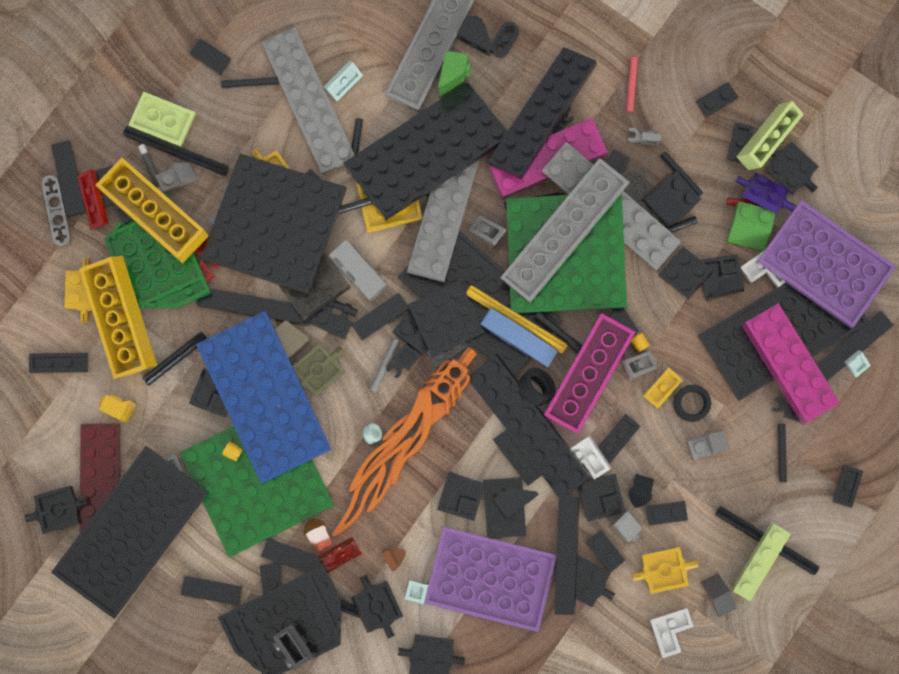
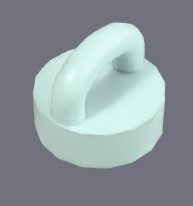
[363,423,382,444]

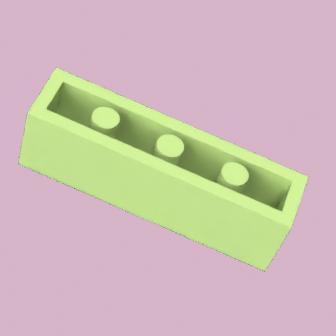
[737,101,804,170]
[732,521,791,601]

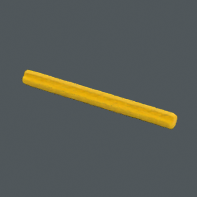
[466,285,567,353]

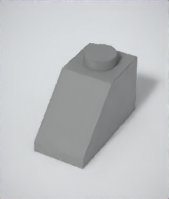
[611,511,642,543]

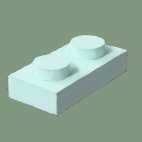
[324,61,363,101]

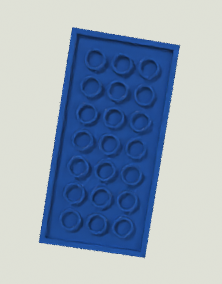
[196,311,332,484]

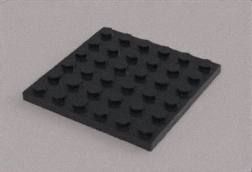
[201,153,347,295]

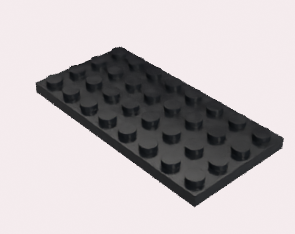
[343,82,507,221]
[398,231,562,375]
[698,283,869,401]
[51,446,209,619]

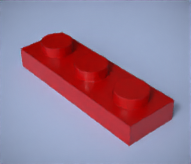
[77,170,109,230]

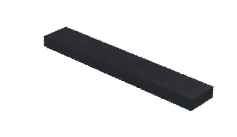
[197,288,313,326]
[816,311,894,381]
[554,497,580,615]

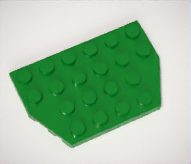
[104,192,211,309]

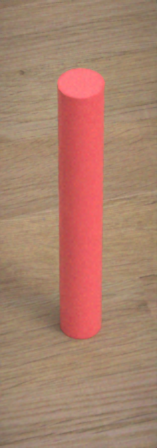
[626,57,638,113]

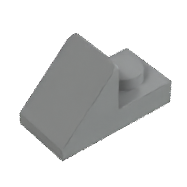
[155,162,197,193]
[469,216,506,248]
[622,351,658,381]
[687,431,730,460]

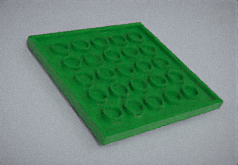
[506,194,627,313]
[179,426,335,558]

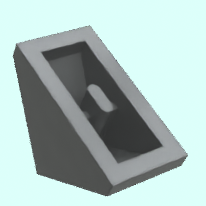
[701,573,737,617]

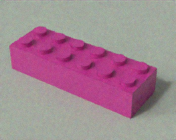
[487,118,607,200]
[742,303,840,425]
[544,312,635,434]

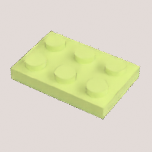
[128,92,196,147]

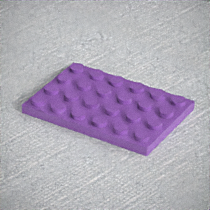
[757,200,896,329]
[424,527,557,632]

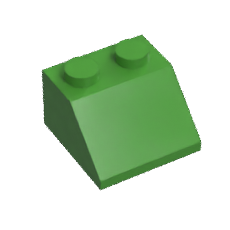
[438,51,471,98]
[727,202,776,251]

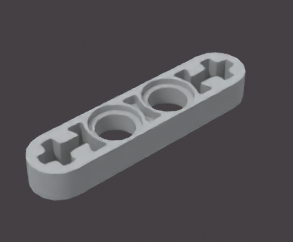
[42,175,72,248]

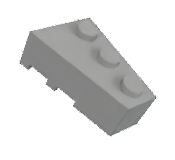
[329,240,387,303]

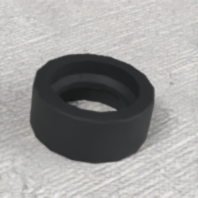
[518,368,556,406]
[673,384,712,422]

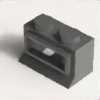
[272,622,316,670]

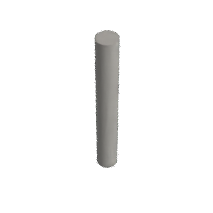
[369,338,400,393]

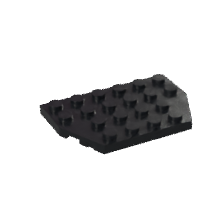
[218,565,342,674]

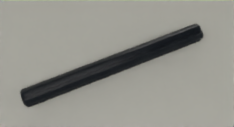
[123,126,229,176]
[715,506,819,575]

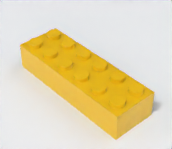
[96,157,208,264]
[79,256,157,379]

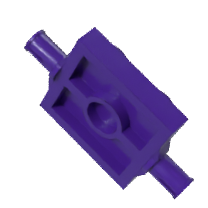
[735,173,796,214]

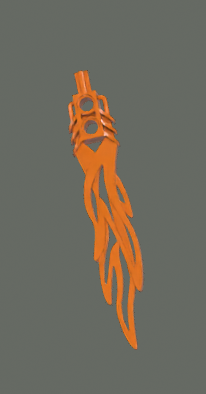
[332,347,477,536]

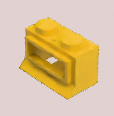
[99,394,137,424]

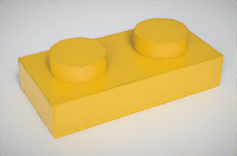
[643,368,683,409]

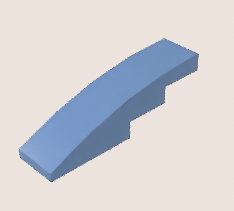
[480,308,558,367]

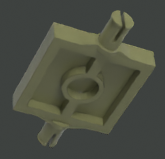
[293,343,345,398]

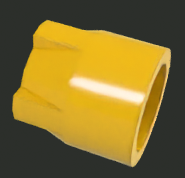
[630,332,650,353]
[222,441,243,461]

